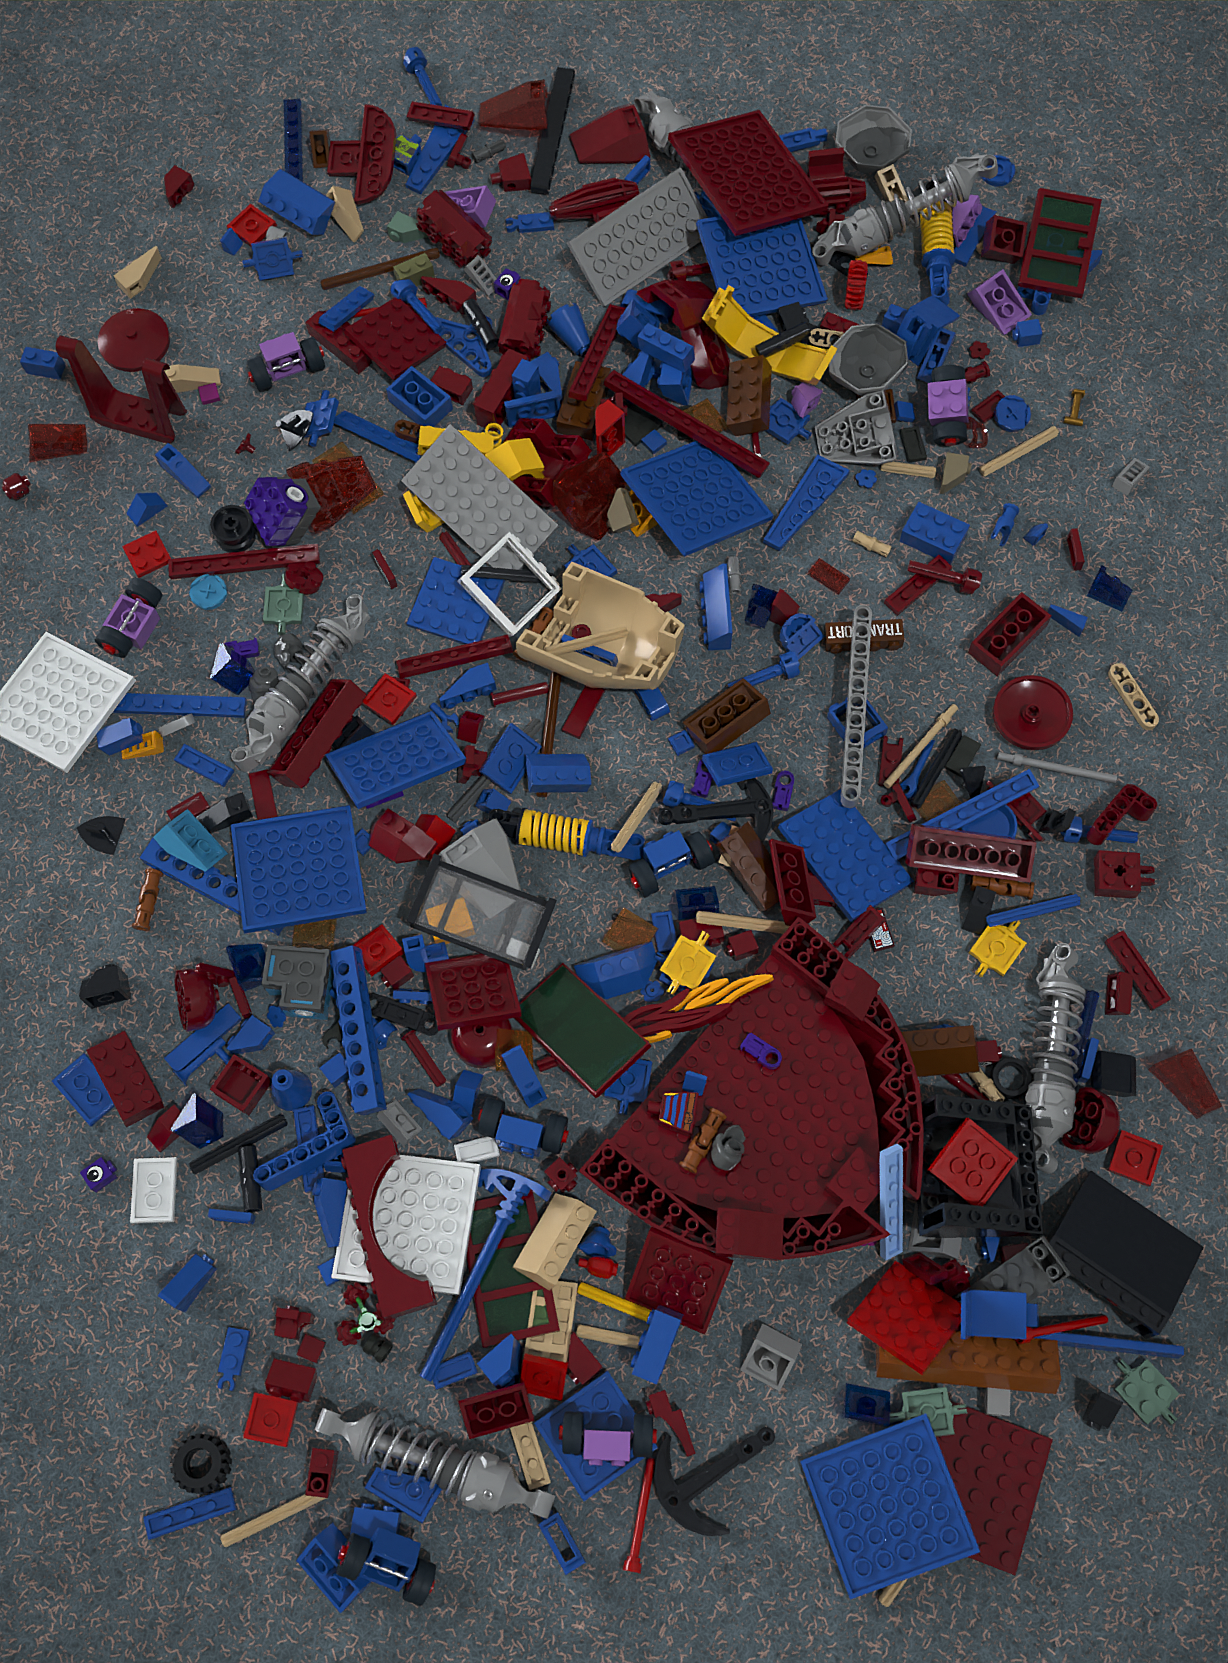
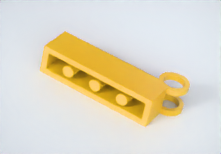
[417,423,504,455]

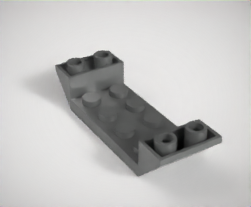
[953,1236,1071,1303]

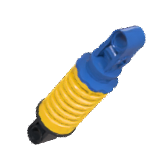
[919,180,956,305]
[488,808,645,860]

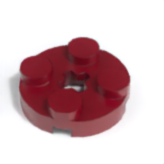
[284,561,323,594]

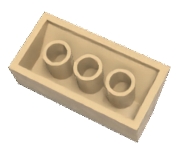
[512,1193,597,1291]

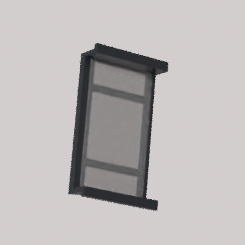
[406,854,557,971]

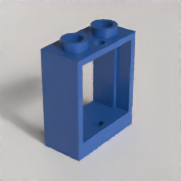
[827,697,888,748]

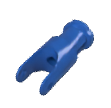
[991,503,1019,547]

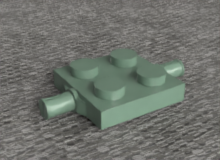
[263,574,304,635]
[1114,1358,1179,1425]
[889,1387,967,1437]

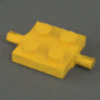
[969,921,1027,977]
[660,931,717,996]

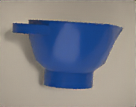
[578,1226,617,1257]

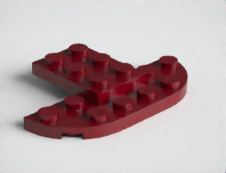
[327,104,397,205]

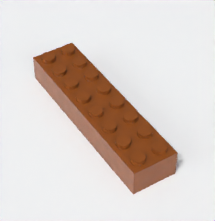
[876,1331,1061,1394]

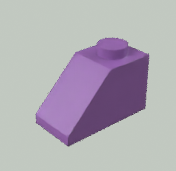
[791,382,823,418]

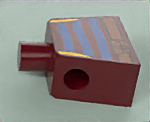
[647,1092,699,1137]

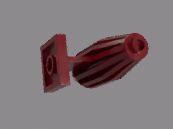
[806,147,866,215]
[549,177,639,223]

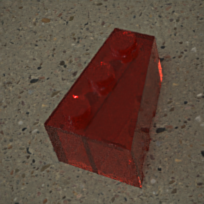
[27,424,87,463]
[1148,1048,1222,1119]

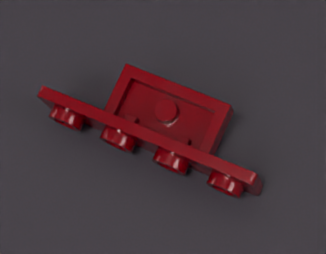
[986,780,1047,842]

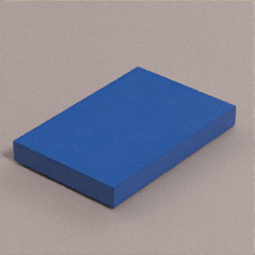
[504,390,561,428]
[479,723,542,794]
[702,742,773,787]
[52,1053,115,1126]

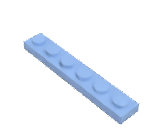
[880,1144,903,1261]

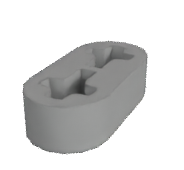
[158,713,196,737]

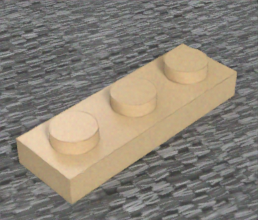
[510,1422,551,1491]

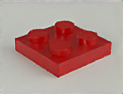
[227,204,277,247]
[122,530,171,578]
[362,673,417,725]
[353,924,405,977]
[1107,1130,1163,1187]
[520,1353,568,1401]
[243,1392,299,1447]

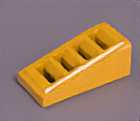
[855,245,893,265]
[122,730,164,760]

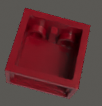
[210,1054,272,1116]

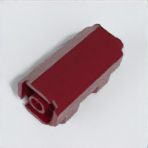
[416,190,492,268]
[498,279,551,362]

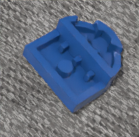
[780,613,825,660]

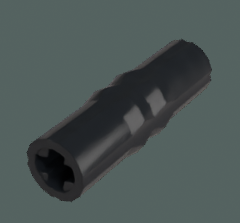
[462,299,499,349]
[755,322,811,358]
[238,1146,263,1213]

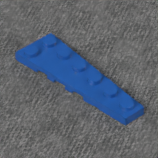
[406,105,475,195]
[763,454,850,551]

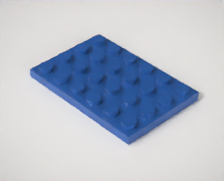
[325,711,466,809]
[778,789,914,922]

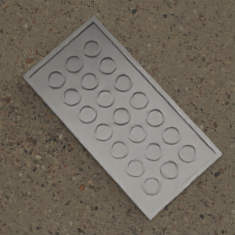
[567,167,708,307]
[401,424,559,582]

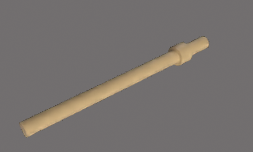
[883,704,958,788]

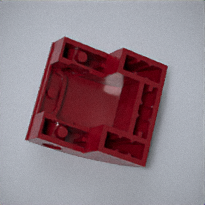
[503,418,592,507]

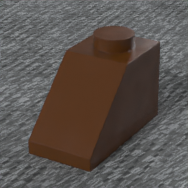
[309,129,330,168]

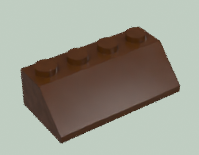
[683,678,771,754]
[715,822,779,911]
[901,1025,980,1077]

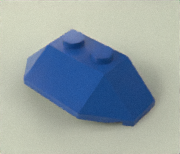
[574,941,658,1000]

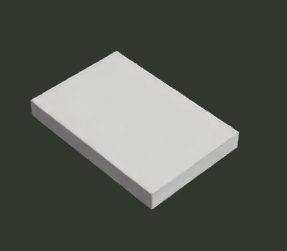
[130,1157,178,1224]

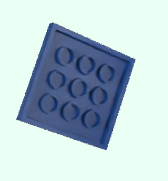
[406,557,505,644]
[534,1371,658,1501]

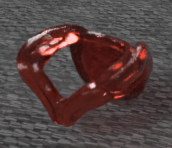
[965,416,988,448]

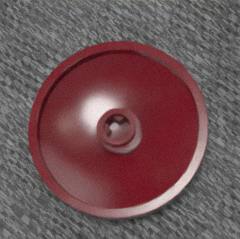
[98,308,170,372]
[993,675,1073,750]

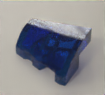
[1087,565,1133,612]
[745,584,778,628]

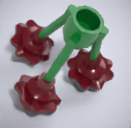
[336,1282,396,1346]

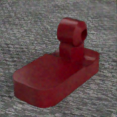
[447,133,471,169]
[881,782,917,823]

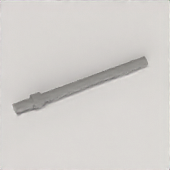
[997,752,1117,783]

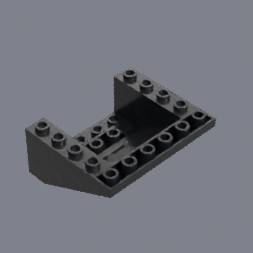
[917,1094,1043,1238]
[1046,1171,1204,1339]

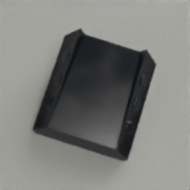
[1091,1051,1136,1097]

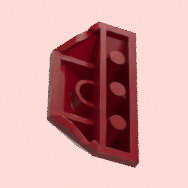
[369,808,438,864]

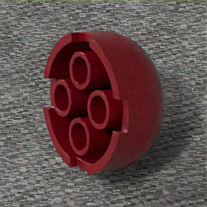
[174,968,220,1032]
[451,1019,514,1068]
[1061,1087,1120,1154]

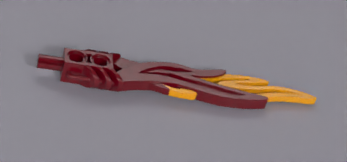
[537,974,774,1072]

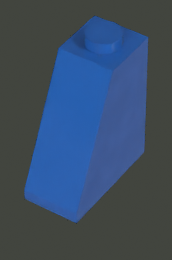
[158,1254,217,1312]

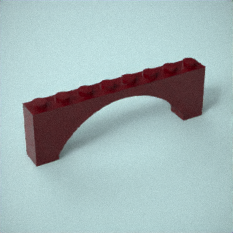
[341,1134,438,1320]

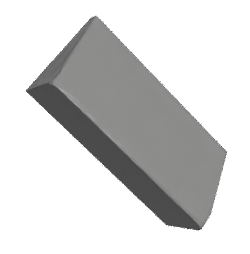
[377,1099,423,1147]

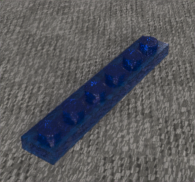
[284,99,303,182]

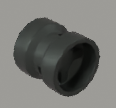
[363,1332,393,1364]

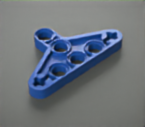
[435,316,493,377]

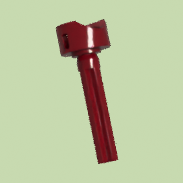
[667,260,711,281]
[907,560,982,595]

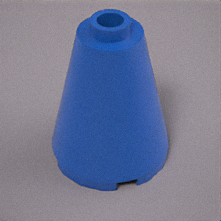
[547,303,591,356]
[271,1070,312,1111]

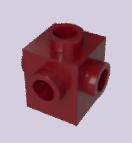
[544,1157,578,1194]
[937,1259,971,1297]

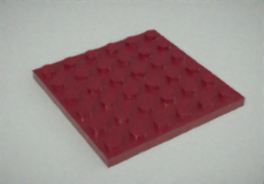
[936,1401,1053,1575]

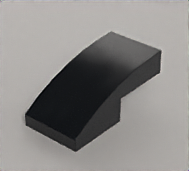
[1039,808,1076,833]

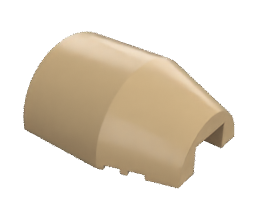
[516,562,685,690]

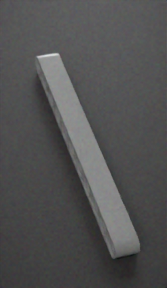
[841,605,872,808]

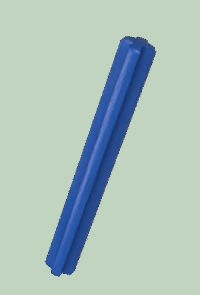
[986,894,1081,927]

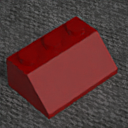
[595,400,625,466]

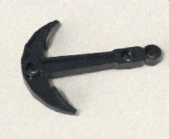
[658,778,774,843]
[654,1427,775,1536]

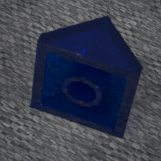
[210,643,255,695]
[675,886,719,920]
[226,944,266,992]
[170,1093,224,1149]
[841,1383,890,1427]

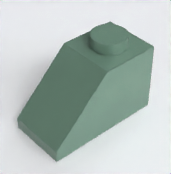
[387,211,428,243]

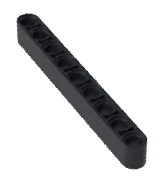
[531,67,575,194]

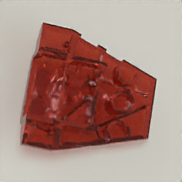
[286,456,377,534]

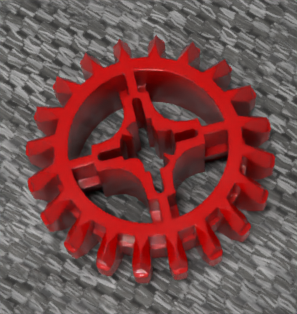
[845,260,868,310]

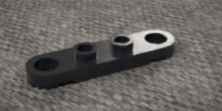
[369,993,439,1036]

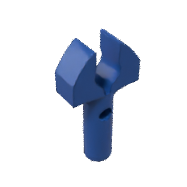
[430,703,459,733]

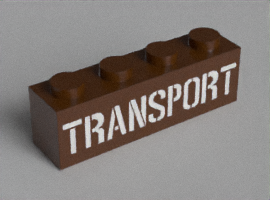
[824,619,905,653]

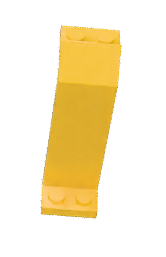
[403,438,545,533]

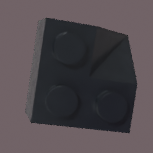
[79,964,132,1009]

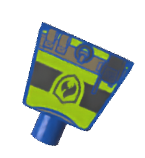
[393,134,422,176]

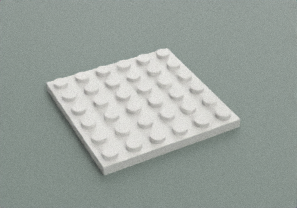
[0,632,136,773]
[331,1155,481,1295]

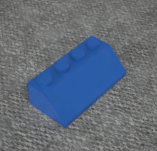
[258,169,335,235]
[699,563,732,650]

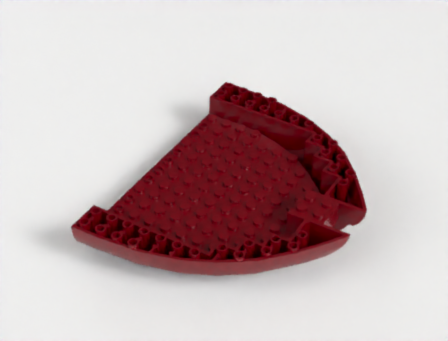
[579,916,924,1261]

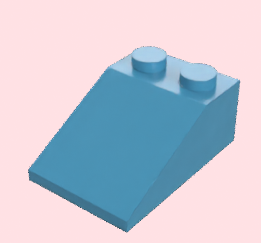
[153,809,228,872]

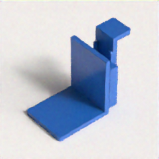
[896,296,960,366]
[961,1289,1039,1340]

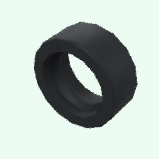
[990,1057,1032,1099]

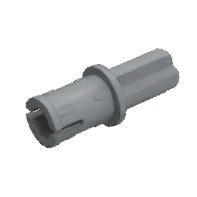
[728,556,741,594]

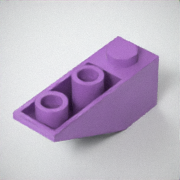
[952,195,982,247]

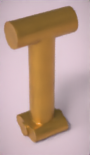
[1063,388,1085,427]

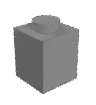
[984,1388,1010,1417]

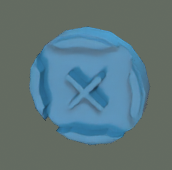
[189,574,227,610]

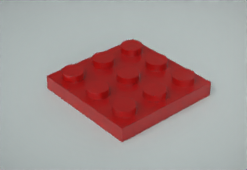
[927,1117,1018,1206]

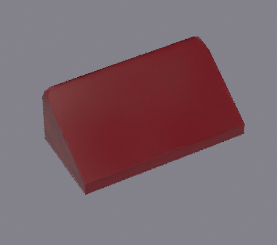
[1105,971,1133,1015]

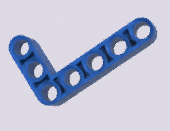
[253,1091,356,1191]

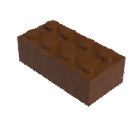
[726,355,772,436]
[556,361,611,441]

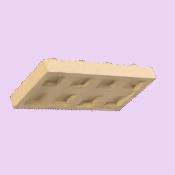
[523,1281,578,1363]

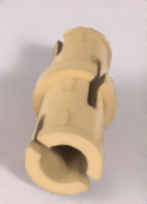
[852,531,892,558]
[968,1067,1005,1102]

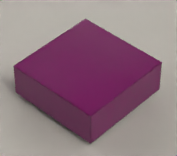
[198,382,221,405]

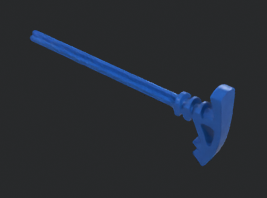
[420,1169,552,1382]

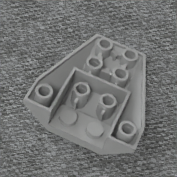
[815,390,897,465]
[438,819,521,919]

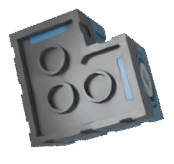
[262,944,334,1020]

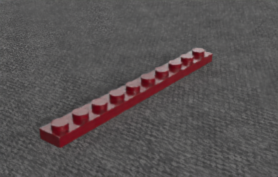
[603,370,770,478]

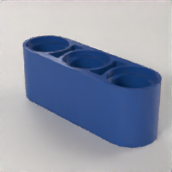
[620,289,674,324]
[634,687,670,721]

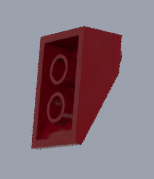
[715,1208,784,1261]

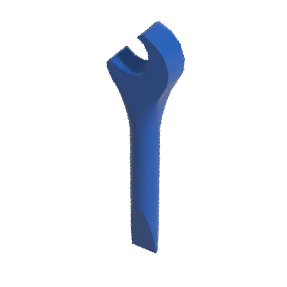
[900,740,935,799]

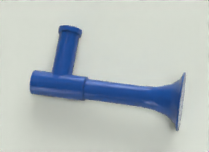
[172,1037,231,1087]

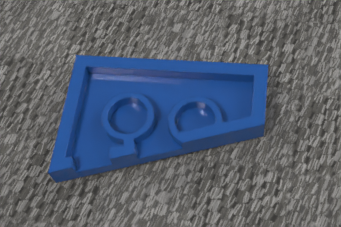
[365,1467,442,1524]

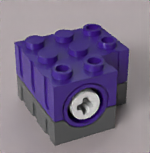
[244,477,321,546]

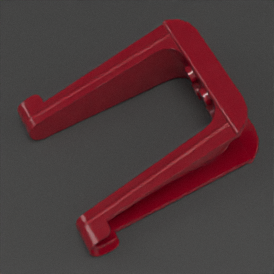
[56,335,188,443]

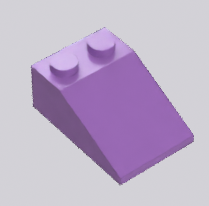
[445,186,496,228]
[967,269,1032,335]

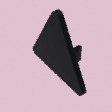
[960,766,986,799]

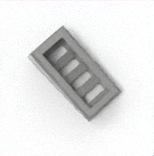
[463,255,496,296]
[1112,458,1150,496]

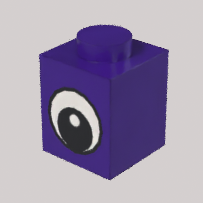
[494,268,521,300]
[80,1157,118,1193]

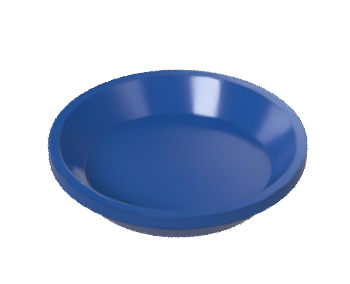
[961,805,1017,837]

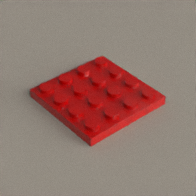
[847,1261,961,1375]

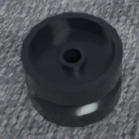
[210,505,256,553]

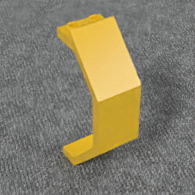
[702,285,838,385]

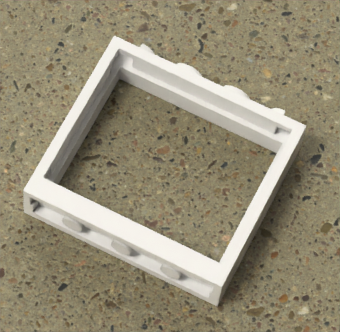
[457,532,562,637]

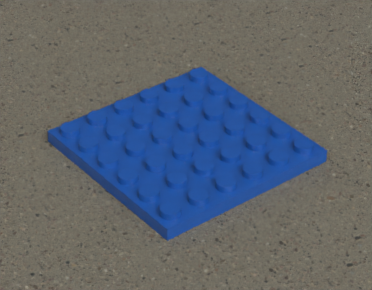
[696,216,828,317]
[620,441,774,557]
[231,805,367,934]
[800,1413,981,1600]

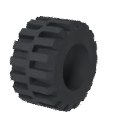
[170,1434,232,1494]

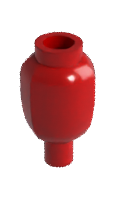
[578,1256,619,1279]

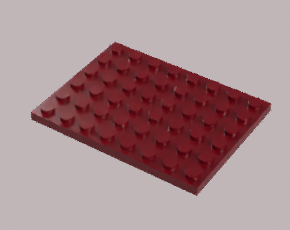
[668,110,829,236]

